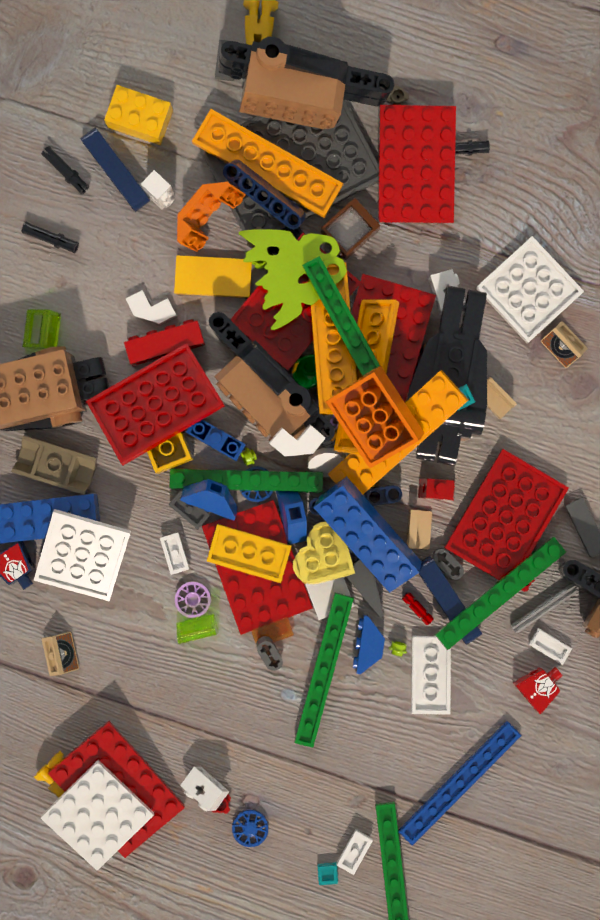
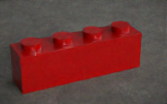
[124,319,205,366]

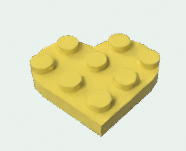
[293,522,355,585]

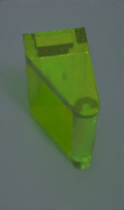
[22,309,61,350]
[176,614,219,644]

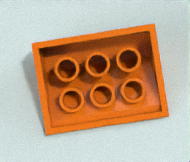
[325,365,424,468]

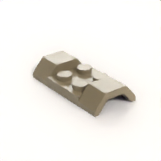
[11,435,97,495]

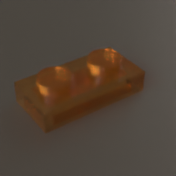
[251,617,294,647]

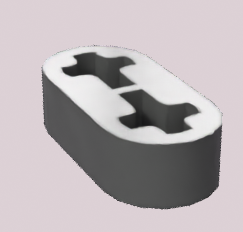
[432,549,464,580]
[256,636,283,671]

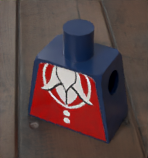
[0,541,35,590]

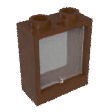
[321,198,381,260]

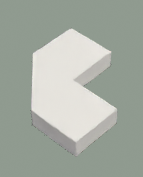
[126,290,177,325]
[269,425,325,456]

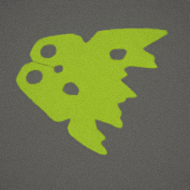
[239,229,347,330]

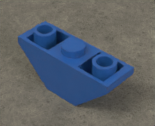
[186,420,246,461]
[180,479,238,521]
[276,491,307,545]
[353,614,385,674]

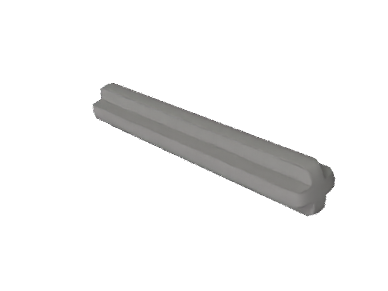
[511,584,578,633]

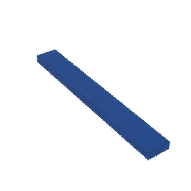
[398,721,522,846]

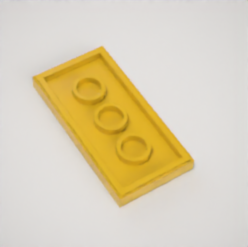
[174,255,252,298]
[207,524,291,583]

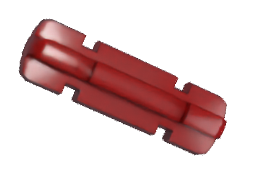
[402,592,434,625]

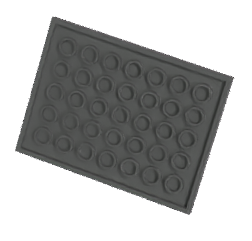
[199,100,378,242]

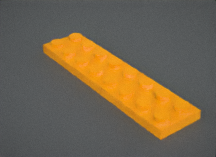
[192,109,343,218]
[308,262,357,415]
[334,300,399,454]
[328,370,468,494]

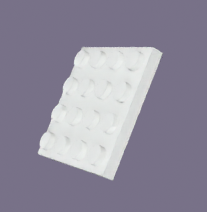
[476,236,584,343]
[34,509,131,601]
[41,760,154,870]

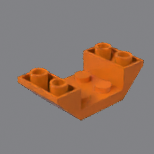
[177,182,246,252]

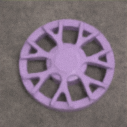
[175,582,211,618]

